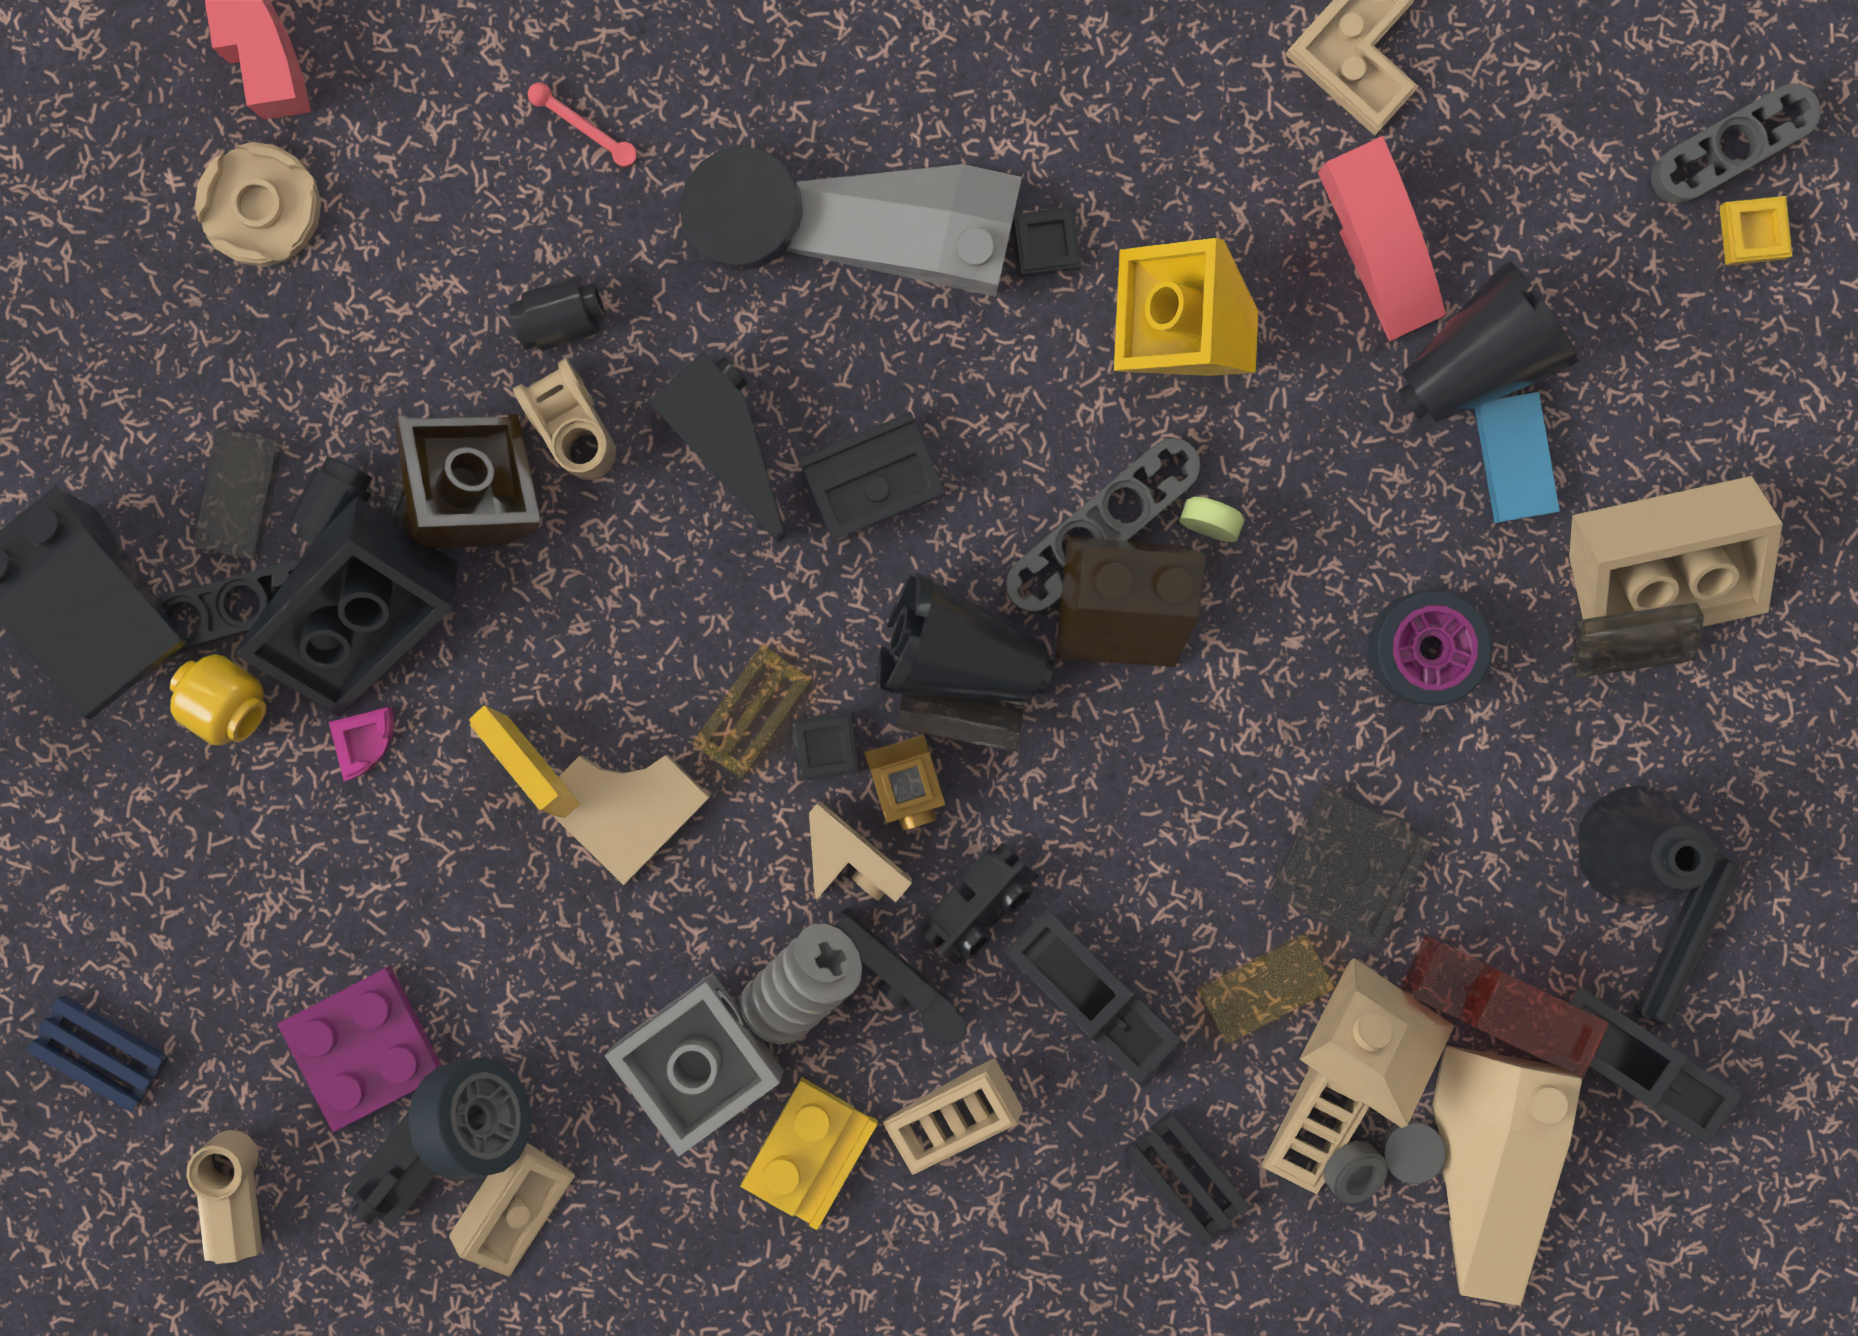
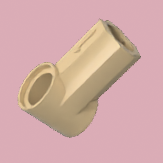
[186,1130,263,1264]

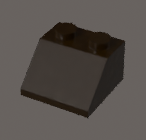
[1055,536,1206,667]

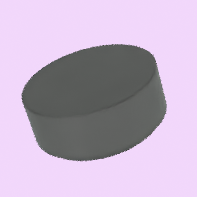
[1380,1119,1445,1184]
[1324,1141,1388,1204]

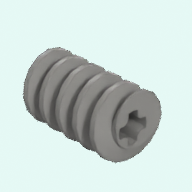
[740,924,862,1045]

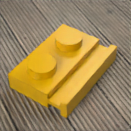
[740,1077,878,1230]

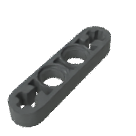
[1005,438,1200,612]

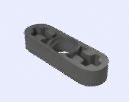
[1651,84,1821,204]

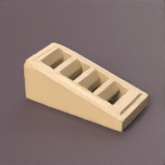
[883,1058,1023,1175]
[1261,1067,1369,1194]

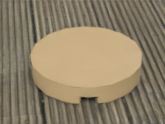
[195,142,321,267]

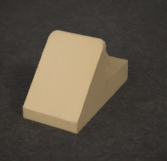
[809,800,912,902]

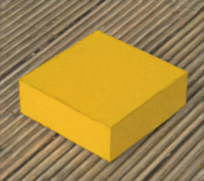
[1720,196,1792,266]

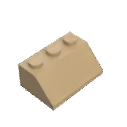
[1569,476,1783,651]

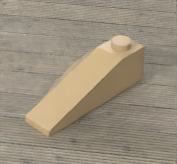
[1433,1045,1582,1306]

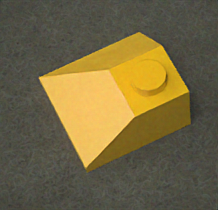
[1114,238,1259,376]

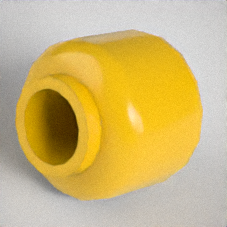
[170,654,267,746]

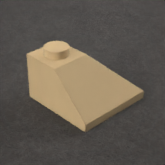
[1300,958,1455,1128]

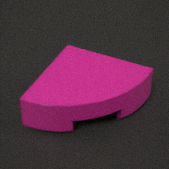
[329,707,394,781]

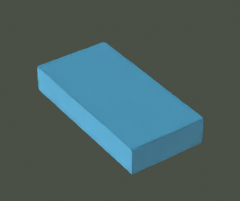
[1475,392,1560,523]

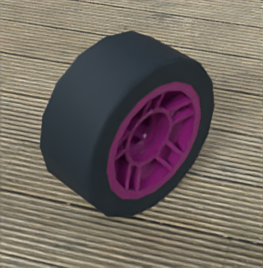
[1369,590,1492,706]

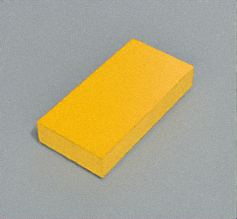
[469,705,581,818]

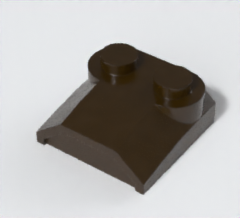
[395,414,541,548]

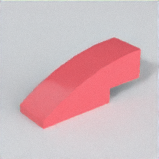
[205,0,311,120]
[1318,136,1446,342]

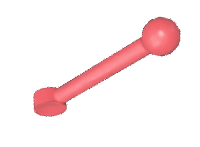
[528,82,637,167]

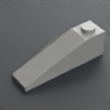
[785,164,1022,297]

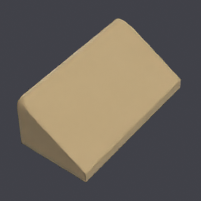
[450,1143,575,1277]

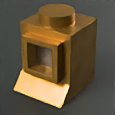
[865,733,945,830]

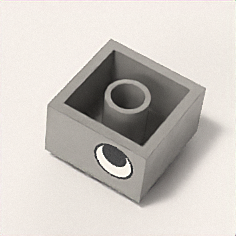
[605,972,784,1157]

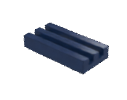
[26,995,169,1113]

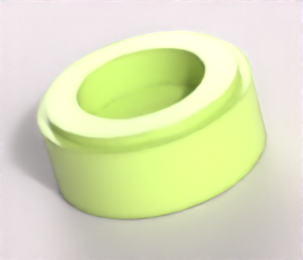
[1179,497,1244,542]

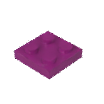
[277,965,442,1132]

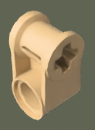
[513,358,616,480]

